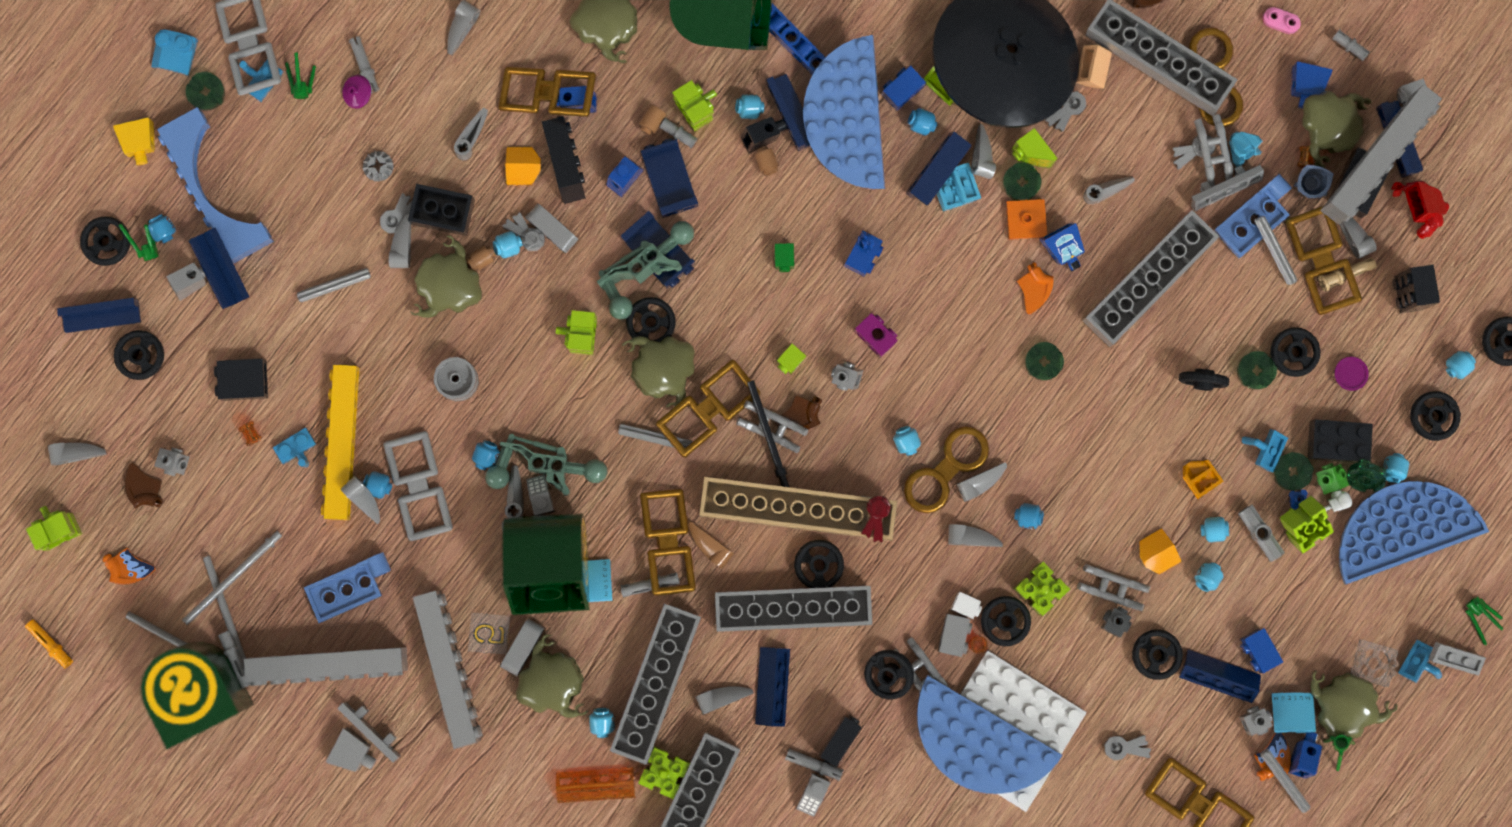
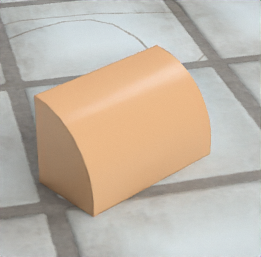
[1076,45,1112,89]

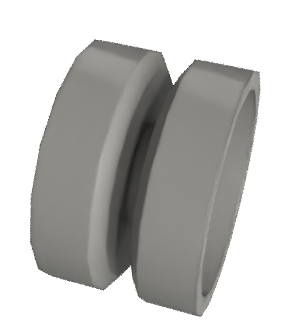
[434,357,479,402]

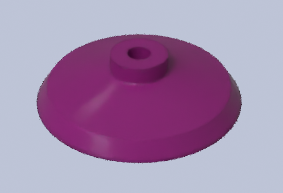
[342,75,371,109]
[1335,357,1369,391]

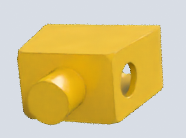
[113,117,155,165]

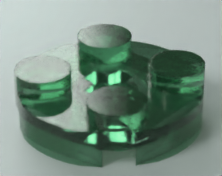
[186,72,225,111]
[1003,162,1042,201]
[1025,342,1064,381]
[1237,351,1277,390]
[1274,452,1314,491]
[1346,459,1387,492]

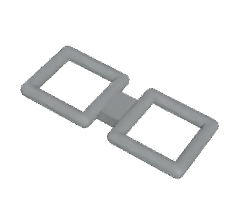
[215,0,281,95]
[383,431,453,541]

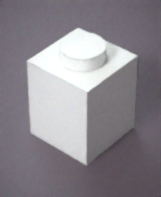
[950,592,982,619]

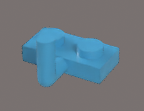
[239,60,283,102]
[273,428,317,468]
[1242,429,1288,473]
[1398,640,1442,683]

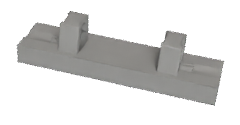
[1191,165,1264,211]
[337,702,401,763]

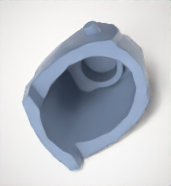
[1294,165,1333,198]

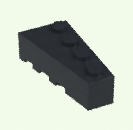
[542,116,586,204]

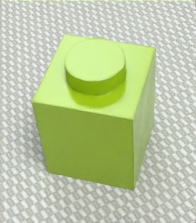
[777,344,806,375]

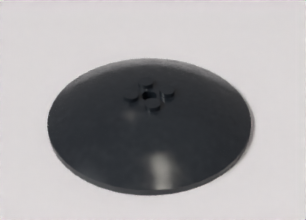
[932,0,1079,128]

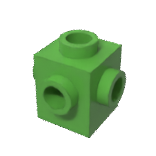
[1316,463,1349,494]

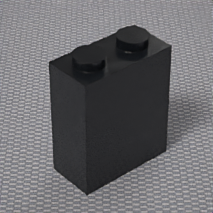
[214,358,268,401]
[819,714,862,767]

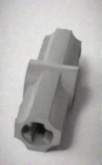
[1238,505,1285,562]

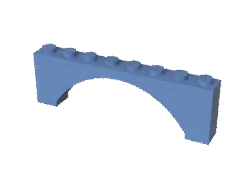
[157,107,274,263]

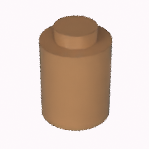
[639,105,667,135]

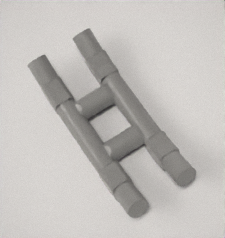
[1194,114,1233,187]
[736,400,808,453]
[1077,564,1150,611]
[893,637,950,692]

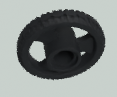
[80,216,130,266]
[626,297,676,342]
[1482,317,1512,366]
[1270,327,1321,377]
[114,330,164,380]
[1179,369,1229,391]
[1410,391,1461,441]
[794,540,844,588]
[981,596,1031,646]
[1132,630,1183,680]
[864,650,914,700]

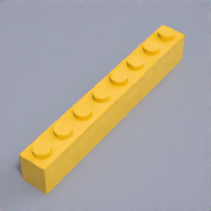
[321,365,360,520]

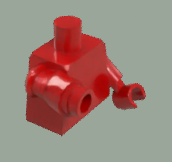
[1391,181,1449,239]

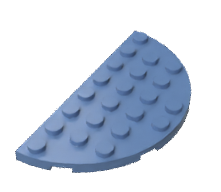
[803,35,885,189]
[1339,481,1489,585]
[917,675,1062,794]

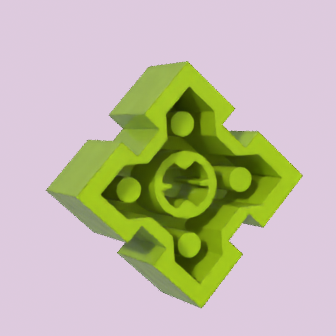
[672,80,717,132]
[555,310,597,355]
[1280,496,1334,554]
[26,506,82,551]
[1013,561,1070,616]
[638,746,690,800]

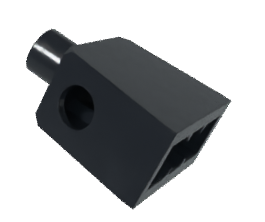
[740,117,787,154]

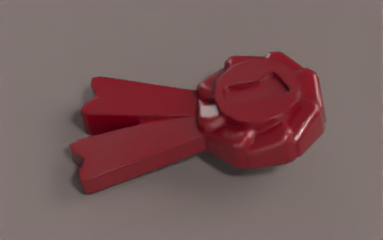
[861,495,891,543]

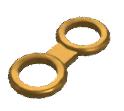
[1189,28,1243,127]
[904,426,989,514]

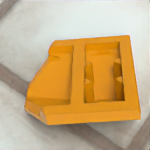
[505,147,541,185]
[1183,460,1224,500]
[1139,528,1181,574]

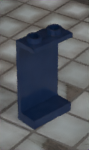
[641,138,699,218]
[621,211,695,289]

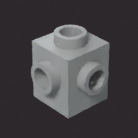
[831,361,863,391]
[154,447,190,476]
[1239,706,1273,736]

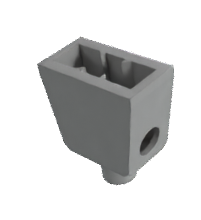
[166,263,206,301]
[326,728,377,772]

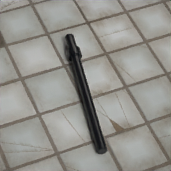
[747,380,790,488]

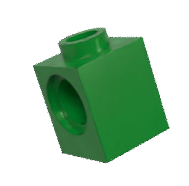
[775,243,794,272]

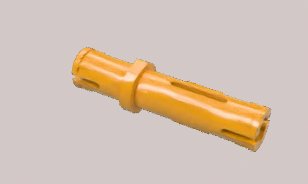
[25,619,74,669]

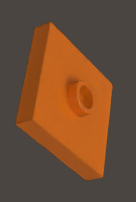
[1006,199,1047,240]

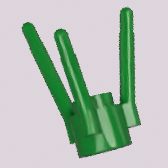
[285,52,316,99]
[119,220,159,262]
[1465,596,1503,645]
[1323,735,1355,771]

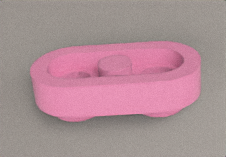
[1262,7,1301,34]

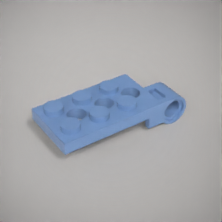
[1213,174,1292,259]
[304,552,391,623]

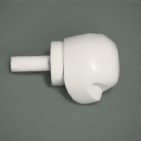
[1324,490,1352,512]

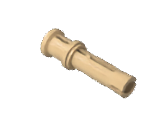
[1318,257,1377,292]

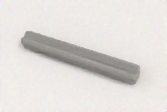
[1255,216,1297,285]
[297,268,371,302]
[618,424,693,448]
[1260,749,1311,813]

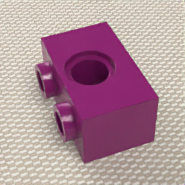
[854,313,898,358]

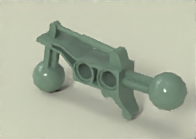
[597,221,694,320]
[485,434,608,496]

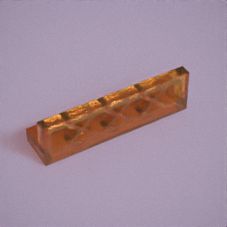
[556,767,635,803]

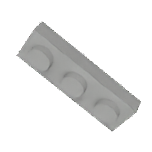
[1429,642,1486,676]

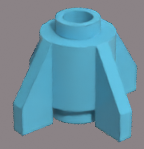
[1229,132,1263,167]

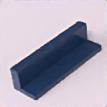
[766,74,810,151]
[1376,100,1423,178]
[906,132,971,206]
[189,227,249,309]
[57,298,141,333]
[755,647,790,727]
[1179,650,1261,703]

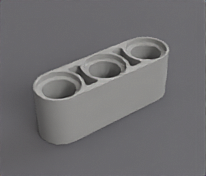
[525,204,579,254]
[500,618,545,677]

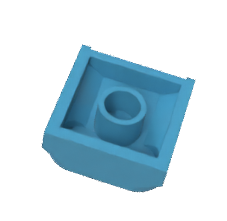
[151,30,198,76]

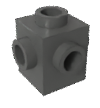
[1101,606,1132,638]

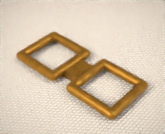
[498,67,596,117]
[1286,205,1362,315]
[656,360,761,458]
[640,489,696,596]
[1145,758,1255,827]

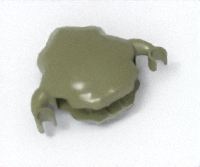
[569,0,638,64]
[1302,91,1371,168]
[410,236,482,318]
[622,336,695,408]
[516,634,588,718]
[1311,670,1398,739]

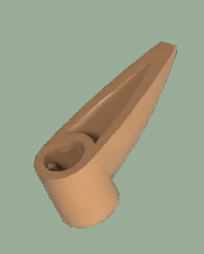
[688,521,734,569]

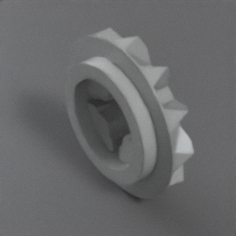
[363,151,393,181]

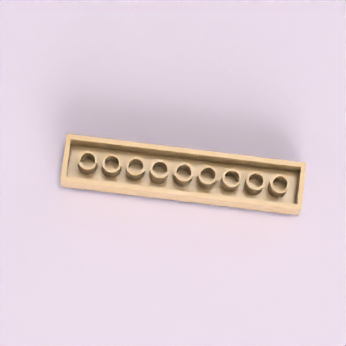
[699,477,897,541]

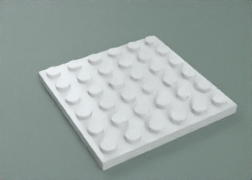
[960,650,1087,812]

